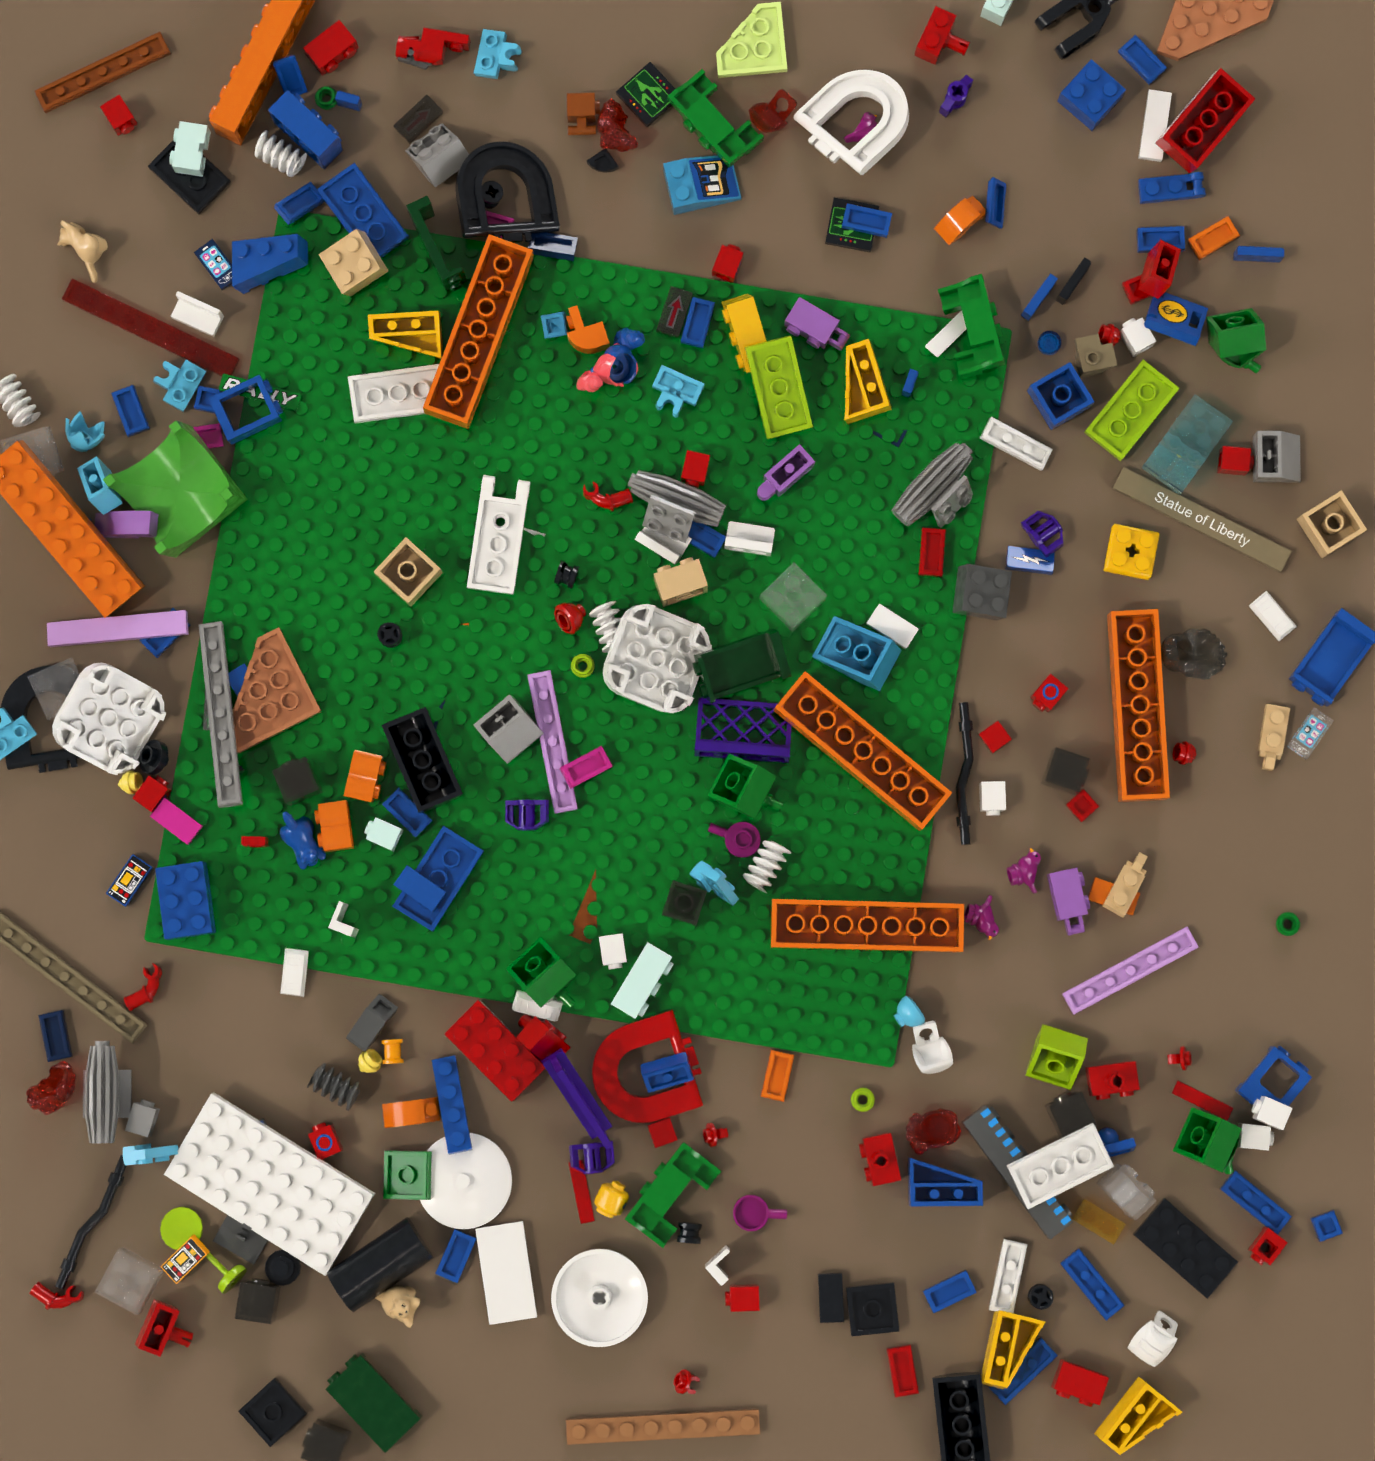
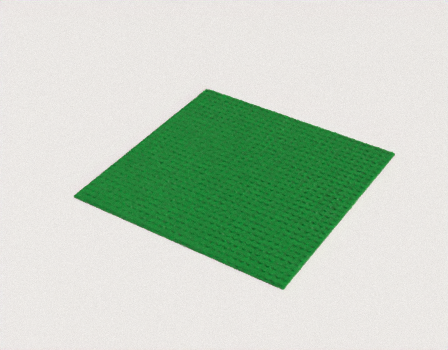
[144,213,1012,1067]

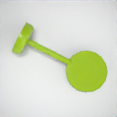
[160,1207,247,1294]

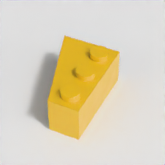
[721,293,766,373]
[368,311,443,359]
[844,339,892,424]
[981,1310,1045,1389]
[1094,1376,1183,1455]

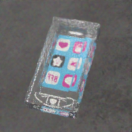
[1287,707,1334,760]

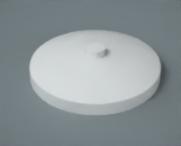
[420,1133,512,1229]
[551,1249,648,1347]

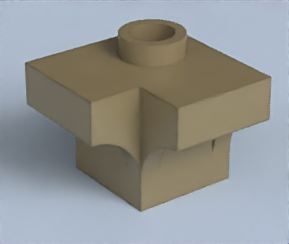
[1074,334,1117,378]

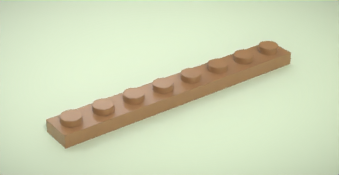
[566,1409,760,1445]

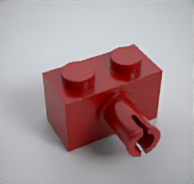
[914,6,970,65]
[516,1014,571,1060]
[1085,1061,1140,1100]
[859,1132,901,1186]
[135,1299,193,1357]

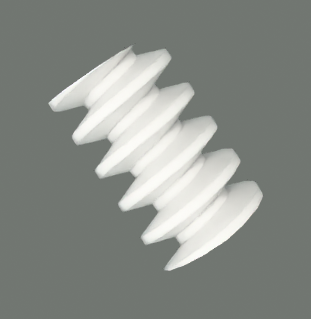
[255,130,307,177]
[0,374,41,427]
[589,601,621,653]
[743,840,791,893]

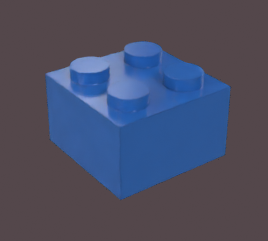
[1057,59,1126,131]
[1027,362,1095,430]

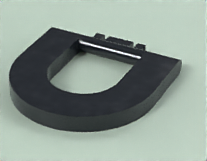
[455,142,560,243]
[0,666,80,773]

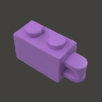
[784,297,850,351]
[757,444,815,501]
[1047,868,1090,936]

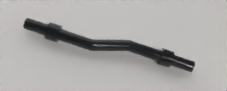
[956,702,974,845]
[55,1155,126,1290]

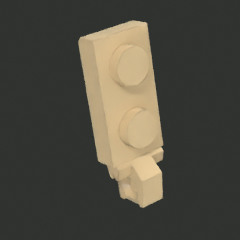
[1258,704,1290,771]
[1102,852,1148,917]

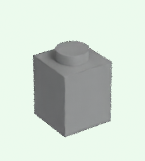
[125,1099,160,1137]

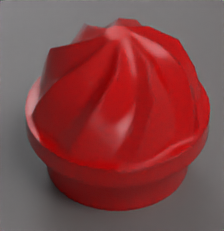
[1098,324,1121,346]
[1172,741,1196,765]

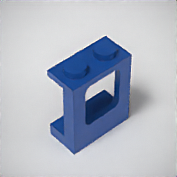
[1235,1046,1312,1106]

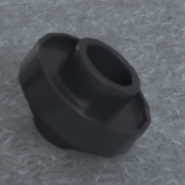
[139,740,169,775]
[265,1249,301,1286]

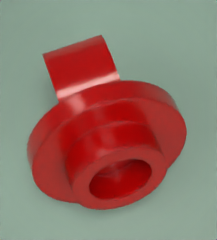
[1167,1046,1192,1070]
[703,1123,728,1147]
[674,1369,700,1394]

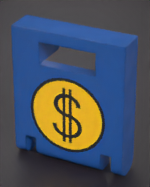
[1144,292,1208,346]

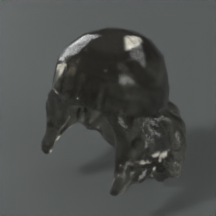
[1161,628,1227,680]

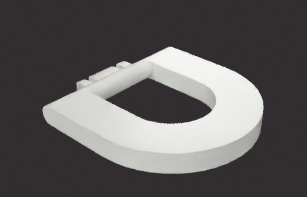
[794,70,909,175]

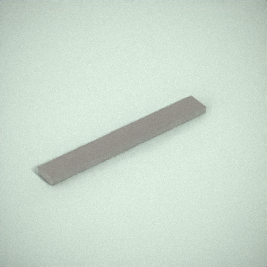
[198,621,243,808]

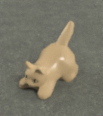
[57,220,108,283]
[375,1286,420,1328]

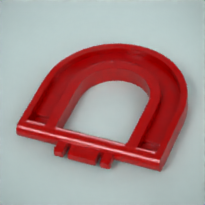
[592,1010,703,1123]

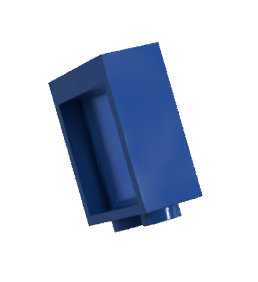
[208,375,283,445]

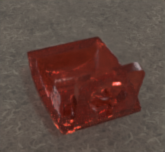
[749,89,797,133]

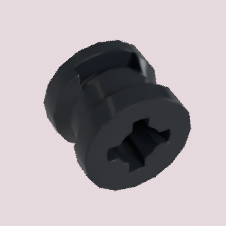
[482,181,503,209]
[554,561,580,589]
[377,622,403,648]
[677,1222,702,1244]
[1028,1284,1054,1310]

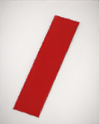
[1172,1081,1233,1121]
[568,1160,595,1224]

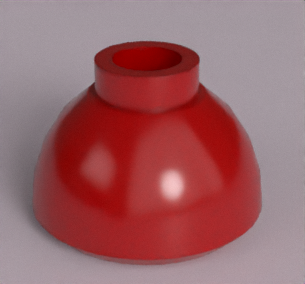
[554,603,586,635]

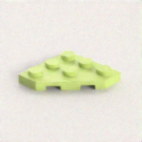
[716,2,787,78]

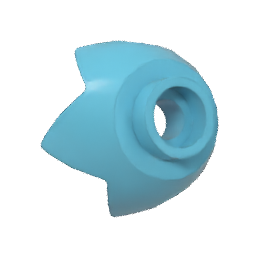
[65,411,105,452]

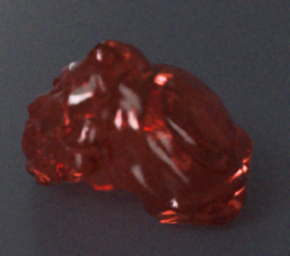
[597,98,638,152]
[26,1061,76,1115]
[906,1108,961,1155]

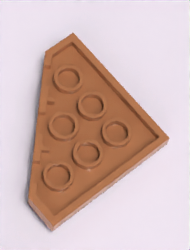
[1156,0,1274,61]
[233,627,322,754]

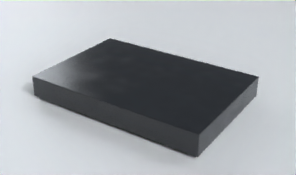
[148,140,231,215]

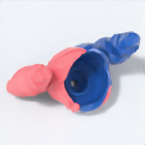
[576,328,645,392]

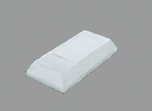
[1249,591,1297,641]
[280,948,309,997]
[512,990,563,1022]

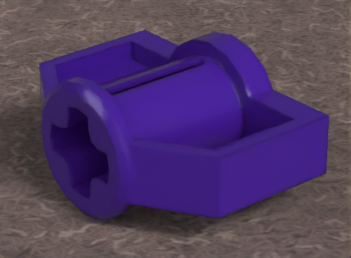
[939,75,973,118]
[1021,511,1063,558]
[505,800,549,831]
[569,1141,615,1174]

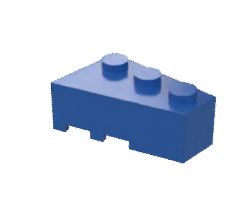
[232,234,308,294]
[908,1157,983,1207]

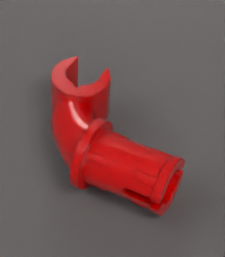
[583,481,633,512]
[124,963,162,1011]
[29,1282,84,1310]

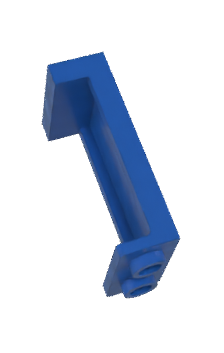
[1289,608,1375,706]

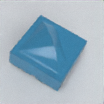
[541,312,568,339]

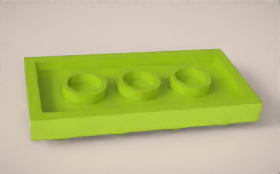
[745,335,813,439]
[1084,360,1180,462]

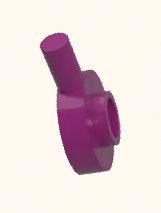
[708,822,761,858]
[733,1195,787,1231]

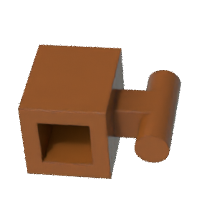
[567,93,600,135]

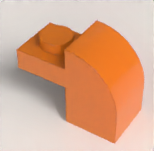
[934,196,986,245]
[566,305,610,354]
[382,1097,440,1128]

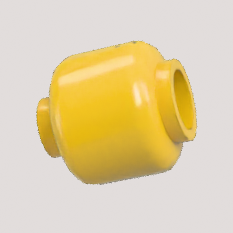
[594,1180,629,1218]

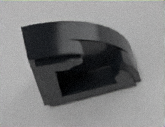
[587,148,619,173]

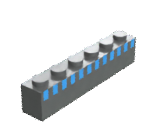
[961,1105,1073,1239]

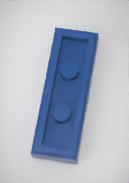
[1220,1170,1292,1235]
[1060,1248,1125,1321]
[988,1337,1058,1405]

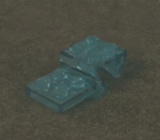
[1142,394,1233,495]

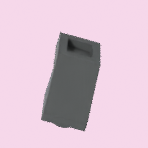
[346,994,398,1052]

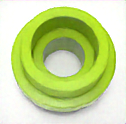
[571,654,595,678]
[851,1088,875,1112]

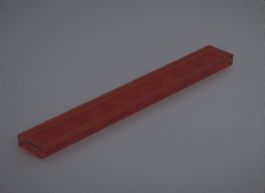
[62,279,240,377]

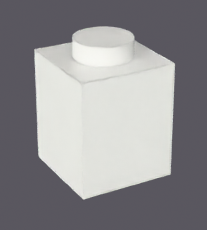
[1120,317,1156,357]
[979,781,1006,816]
[599,933,627,970]
[1251,1096,1292,1130]
[1237,1123,1274,1151]

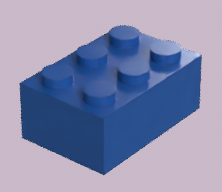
[268,90,343,169]
[155,861,216,940]

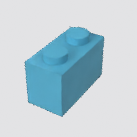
[77,456,123,515]

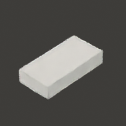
[866,604,919,650]

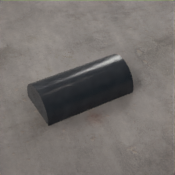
[381,707,463,813]
[327,1217,434,1312]
[932,1372,990,1461]

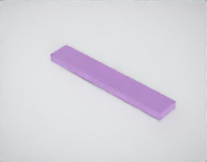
[47,610,189,647]
[527,670,578,814]
[1062,926,1199,1015]

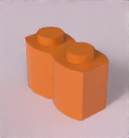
[344,750,387,803]
[314,800,354,852]

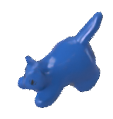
[280,811,326,870]

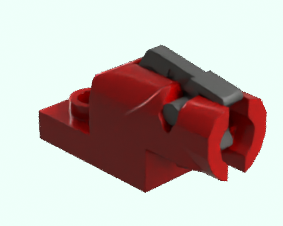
[395,27,471,70]

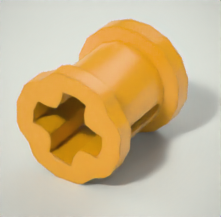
[381,1039,404,1064]

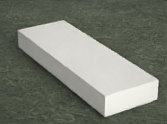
[1138,89,1172,162]
[980,417,1053,471]
[989,1239,1028,1313]

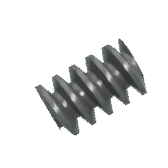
[307,1063,361,1111]

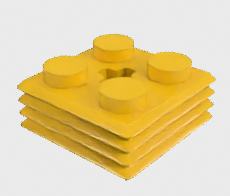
[1103,524,1160,580]

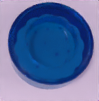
[1037,331,1061,355]

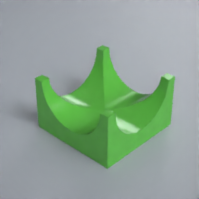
[103,421,248,558]

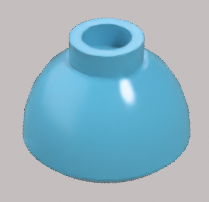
[894,996,925,1027]

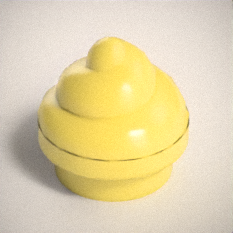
[118,771,143,794]
[358,1049,382,1073]

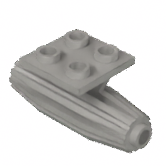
[891,443,973,528]
[628,470,726,543]
[83,1041,132,1143]

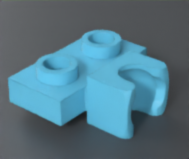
[474,29,522,79]
[153,360,206,412]
[652,365,705,418]
[0,707,37,760]
[690,861,739,906]
[123,1143,178,1166]

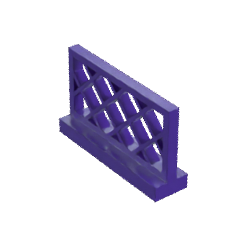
[694,698,792,763]
[541,1048,613,1150]

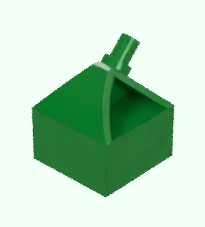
[1206,308,1266,373]
[707,754,784,819]
[506,937,576,1009]
[1173,1107,1242,1174]

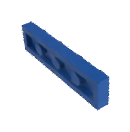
[432,1055,473,1155]

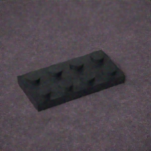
[1133,1198,1238,1299]

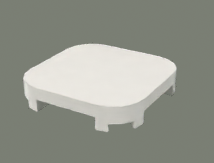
[603,604,712,713]
[52,663,166,775]

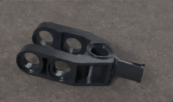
[1034,0,1118,60]

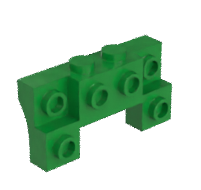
[667,69,764,168]
[938,274,1005,380]
[625,1142,721,1248]

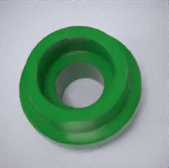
[315,86,337,110]
[1276,912,1300,936]

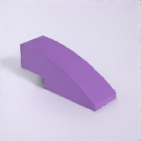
[95,511,159,539]

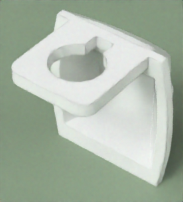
[912,1020,953,1074]
[1128,1311,1178,1367]

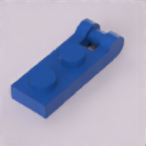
[1138,172,1206,204]

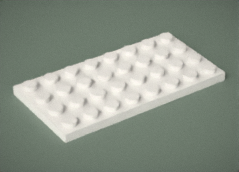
[164,1092,375,1276]

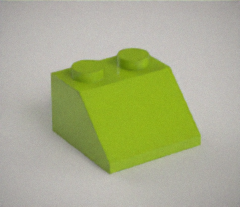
[1025,1024,1088,1090]

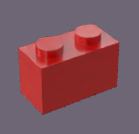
[303,20,359,76]
[1138,240,1181,299]
[1051,1359,1109,1407]

